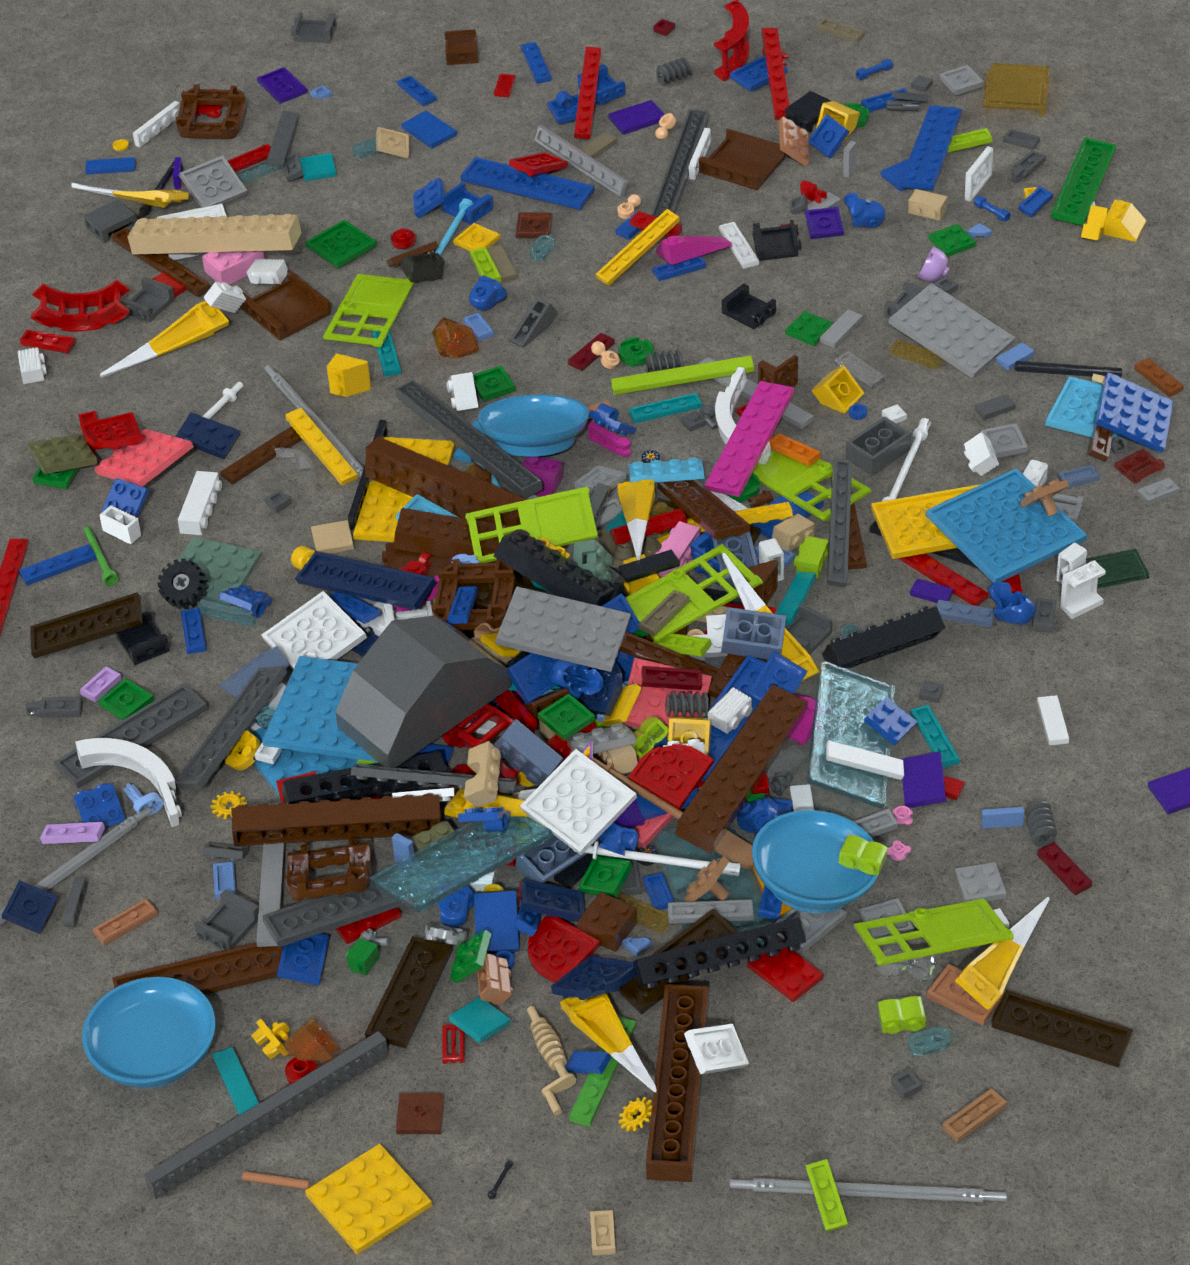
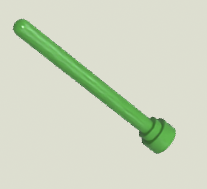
[84,526,119,586]

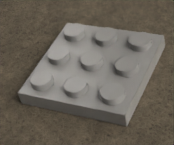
[179,155,247,208]

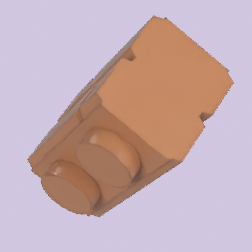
[477,954,513,1005]

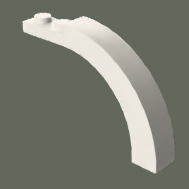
[715,367,772,464]
[75,738,182,827]

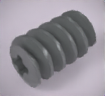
[656,57,693,86]
[645,349,683,373]
[665,691,708,718]
[1026,801,1057,847]

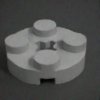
[424,924,468,945]

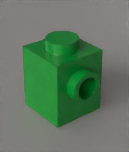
[346,938,380,976]

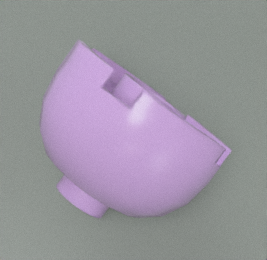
[918,246,949,282]

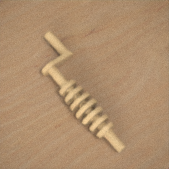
[527,1006,576,1116]

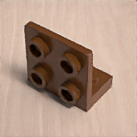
[758,355,798,387]

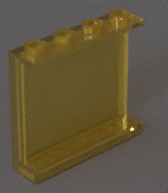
[983,63,1050,117]

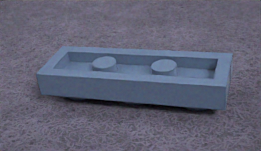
[937,600,995,627]

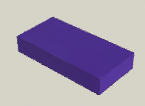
[173,157,183,190]
[910,578,953,603]

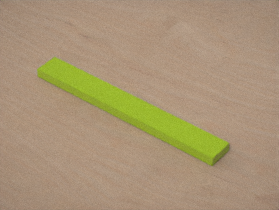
[611,355,754,395]

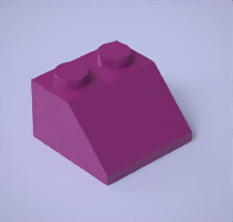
[522,456,563,497]

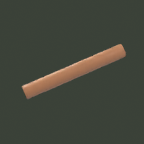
[242,1171,310,1189]

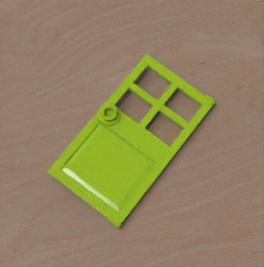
[323,274,416,347]
[753,451,871,522]
[465,486,598,563]
[625,544,763,643]
[854,898,1014,966]

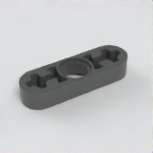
[63,876,88,927]

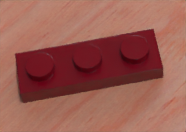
[568,333,615,371]
[641,666,702,691]
[1037,842,1092,895]

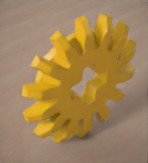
[210,791,247,820]
[618,1097,652,1132]

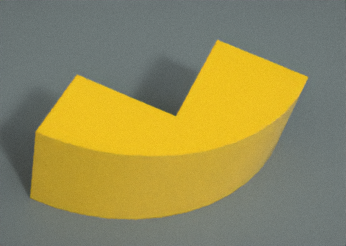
[1081,205,1109,240]

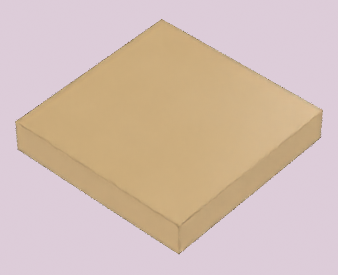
[376,127,409,158]
[311,520,354,554]

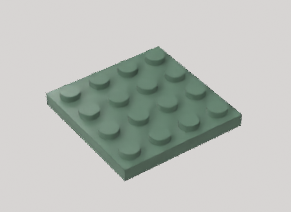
[178,536,262,606]

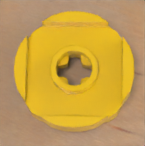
[224,730,261,771]

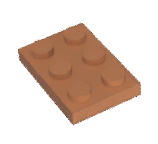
[779,117,810,166]
[926,964,1005,1026]

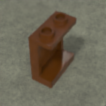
[445,29,478,65]

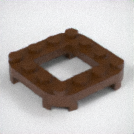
[175,84,246,139]
[431,559,516,630]
[285,838,372,901]

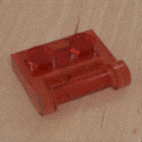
[1114,448,1165,484]

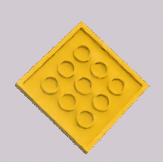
[305,1143,432,1255]

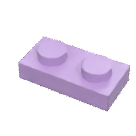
[80,667,122,703]

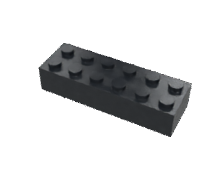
[493,529,614,606]
[822,606,946,675]

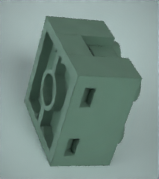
[573,539,613,586]

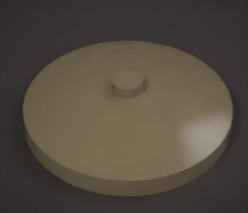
[590,529,662,568]

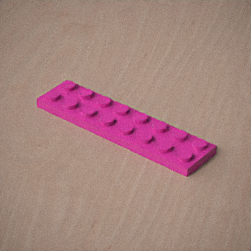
[705,381,794,497]

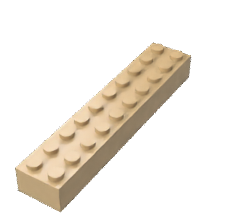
[128,214,301,254]

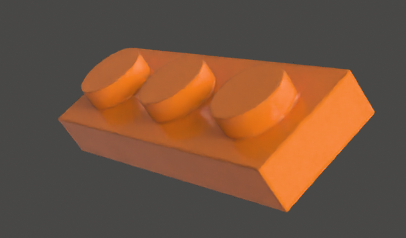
[769,433,821,466]

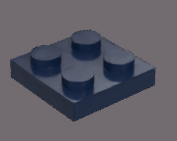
[1,880,58,934]

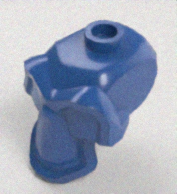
[844,193,886,228]
[469,275,507,311]
[989,582,1036,625]
[549,660,604,699]
[737,797,780,834]
[598,822,638,860]
[435,884,474,927]

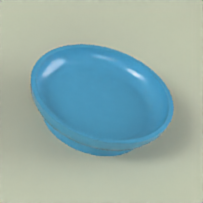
[478,394,589,457]
[752,810,878,913]
[82,977,215,1088]

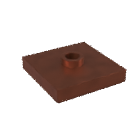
[516,212,552,238]
[396,1093,444,1134]

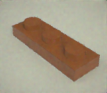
[1134,358,1184,397]

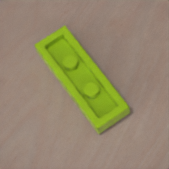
[947,128,992,153]
[469,247,501,282]
[653,634,712,657]
[805,1159,848,1233]

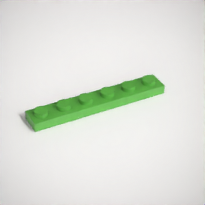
[569,1016,637,1127]

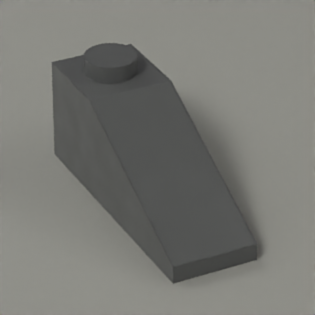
[509,297,558,348]

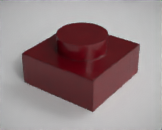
[653,19,675,36]

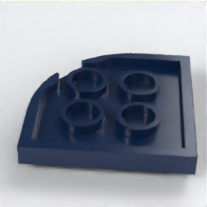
[575,663,622,716]
[551,955,636,1000]

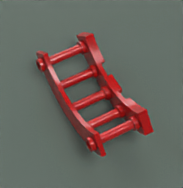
[714,0,750,82]
[31,279,130,332]
[441,704,521,786]

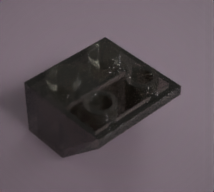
[398,253,445,283]

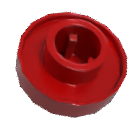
[391,228,416,249]
[285,1056,317,1084]

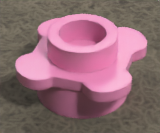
[892,806,913,825]
[887,840,911,861]

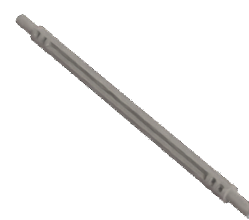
[264,365,373,483]
[0,806,152,925]
[730,1178,1007,1203]

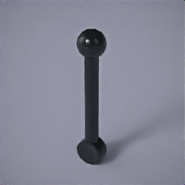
[487,1160,514,1199]

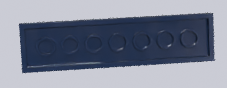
[295,551,436,610]

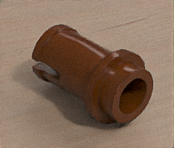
[748,490,773,508]

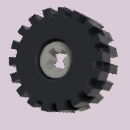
[157,559,209,609]

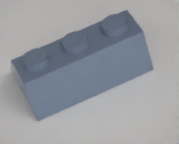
[219,646,290,698]
[516,832,588,883]

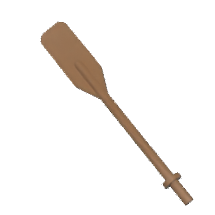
[592,757,754,869]

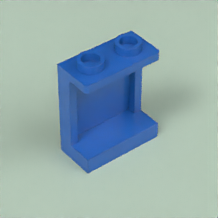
[577,64,626,106]
[441,182,493,225]

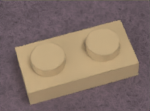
[590,1210,616,1256]

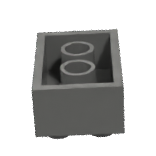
[846,416,911,476]

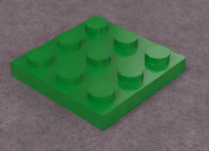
[305,220,377,269]

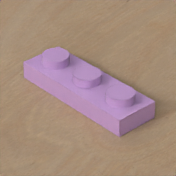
[40,822,105,844]

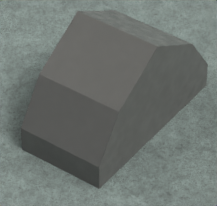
[336,616,511,768]

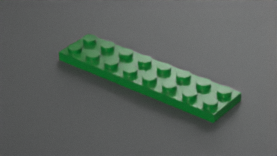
[1051,137,1117,226]

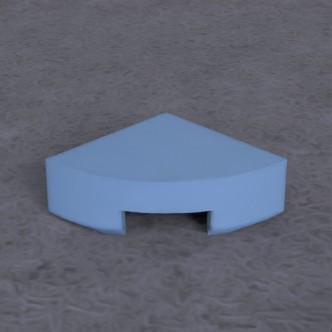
[310,85,333,99]
[968,223,992,238]
[622,937,652,957]

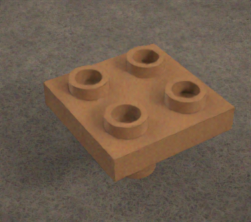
[1020,479,1069,517]
[684,856,730,902]

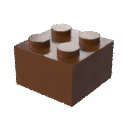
[578,892,637,952]

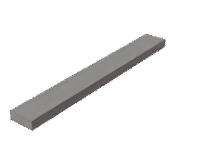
[534,125,628,197]
[698,357,814,429]
[257,843,285,947]

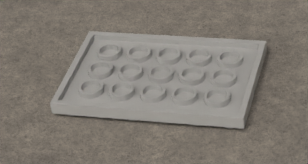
[888,283,1016,378]
[496,587,631,672]

